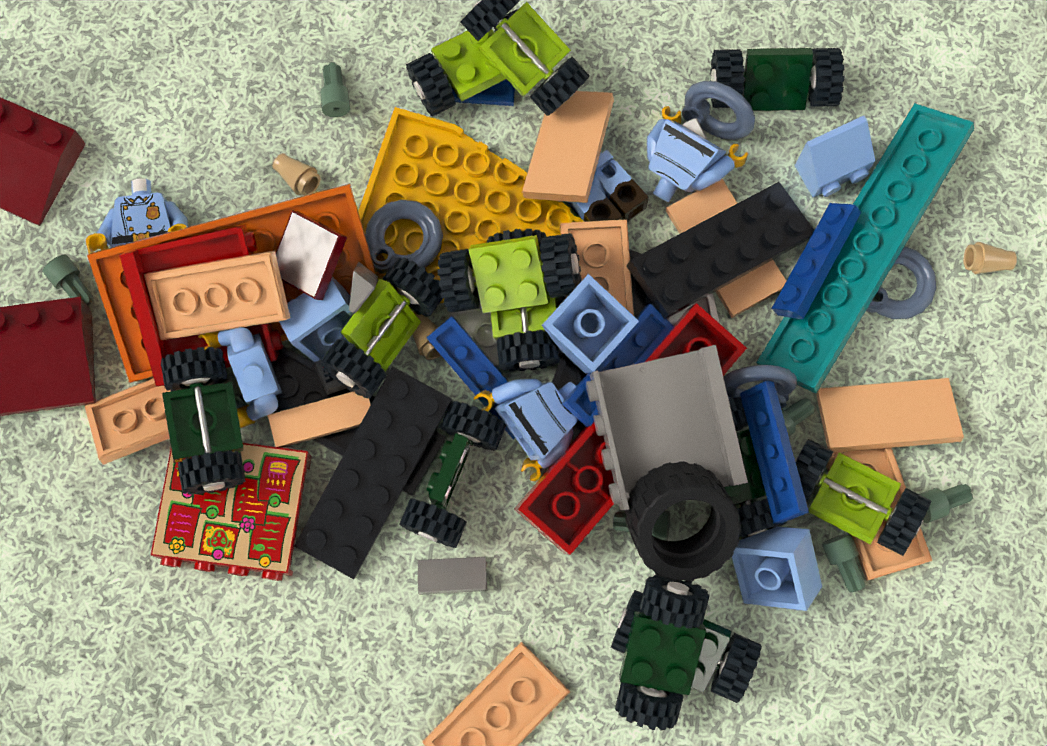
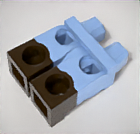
[567,150,649,222]

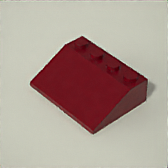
[0,97,85,226]
[0,296,96,416]

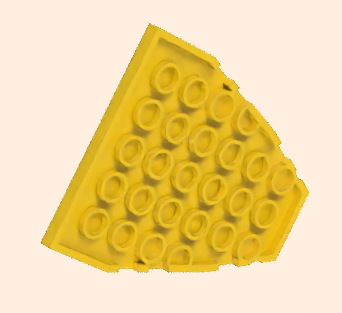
[358,107,584,303]

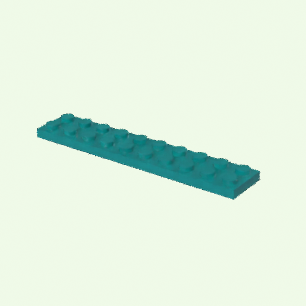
[756,103,974,394]

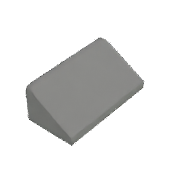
[349,262,378,313]
[418,556,487,595]

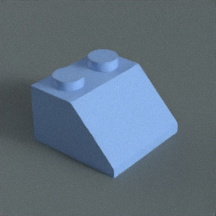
[795,115,875,198]
[542,274,639,374]
[279,277,355,362]
[732,527,822,611]

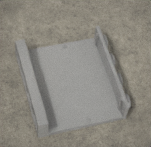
[586,345,748,510]

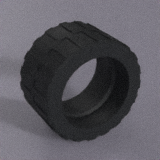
[625,461,741,582]

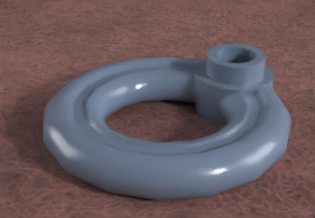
[682,81,755,140]
[365,200,443,274]
[866,246,937,319]
[723,365,797,408]

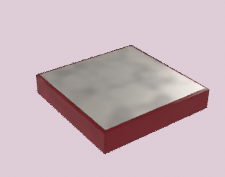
[276,210,347,300]

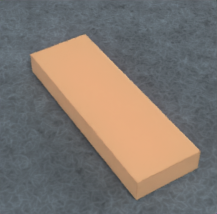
[268,391,371,448]

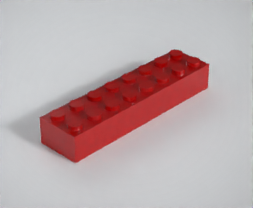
[514,303,747,555]

